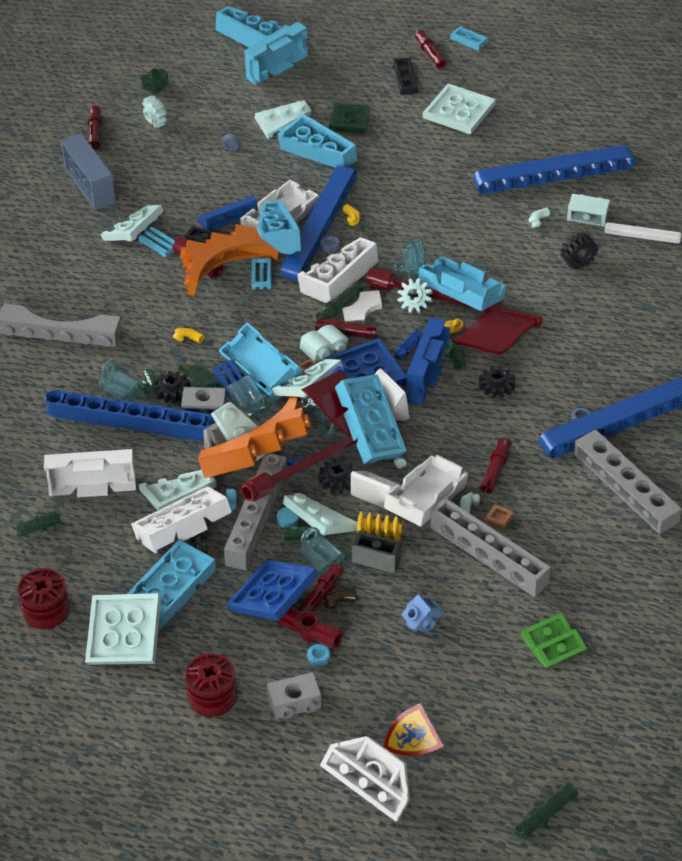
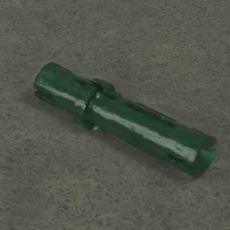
[316,282,363,320]
[515,783,579,839]

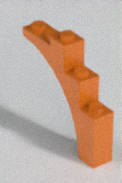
[180,224,279,296]
[198,396,311,478]

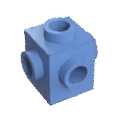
[401,594,444,633]

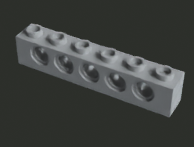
[574,429,682,534]
[224,453,287,570]
[430,498,551,597]

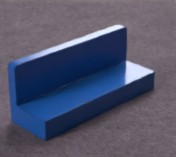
[197,196,257,231]

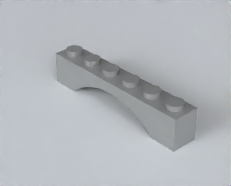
[0,304,122,347]

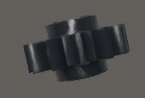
[479,366,516,398]
[154,371,191,403]
[319,459,357,494]

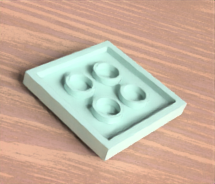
[423,84,496,134]
[85,593,161,665]

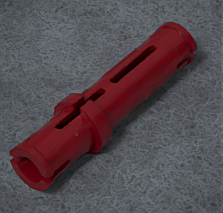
[415,30,446,69]
[88,105,102,149]
[315,318,377,339]
[480,438,512,494]
[297,563,344,612]

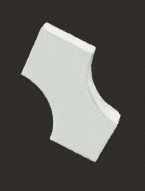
[342,290,382,325]

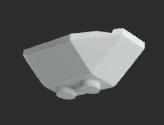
[320,736,410,821]

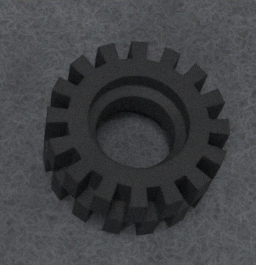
[560,232,599,270]

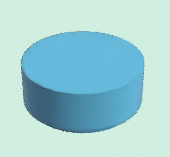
[226,489,236,511]
[277,507,299,529]
[307,644,331,667]

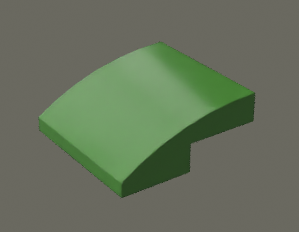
[521,612,587,668]

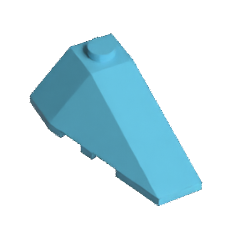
[257,200,301,254]

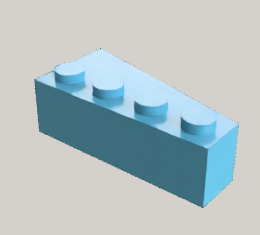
[216,6,289,48]
[277,114,358,168]

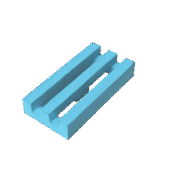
[450,26,488,51]
[138,227,175,258]
[251,258,271,289]

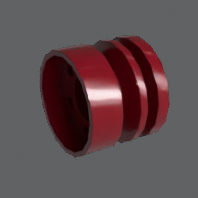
[17,568,70,630]
[185,653,237,717]

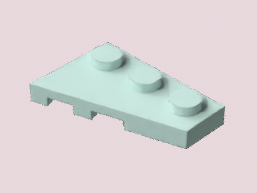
[255,100,311,139]
[101,205,163,242]
[272,359,343,398]
[211,402,264,468]
[139,470,217,511]
[283,493,357,536]

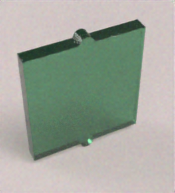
[178,364,223,388]

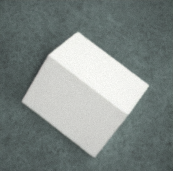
[375,368,410,421]
[351,471,402,508]

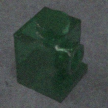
[141,68,169,95]

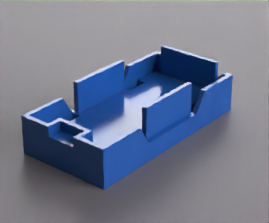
[407,317,450,405]

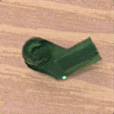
[138,369,156,394]

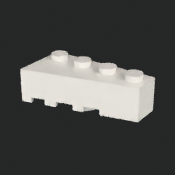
[297,237,379,305]

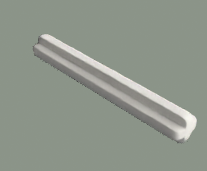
[605,222,681,244]

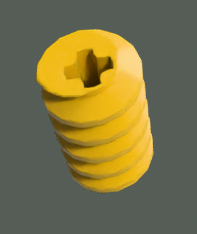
[357,511,404,541]

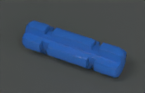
[394,329,423,360]

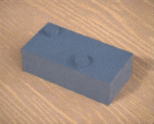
[61,133,116,210]

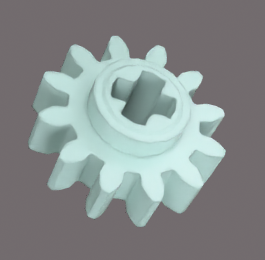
[142,96,167,128]
[397,278,433,314]

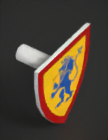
[383,703,444,756]

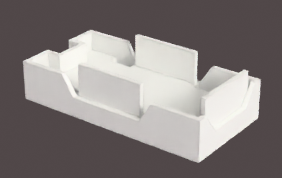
[240,180,319,228]
[44,449,136,498]
[384,455,468,526]
[131,486,232,553]

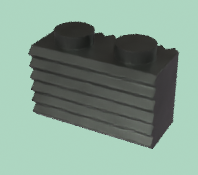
[352,531,401,574]

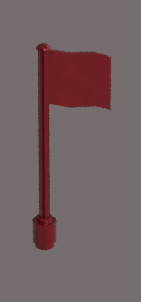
[366,268,543,355]
[241,371,358,501]

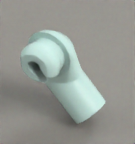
[529,207,550,228]
[460,492,480,514]

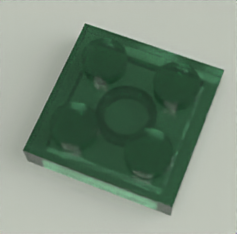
[329,103,370,134]

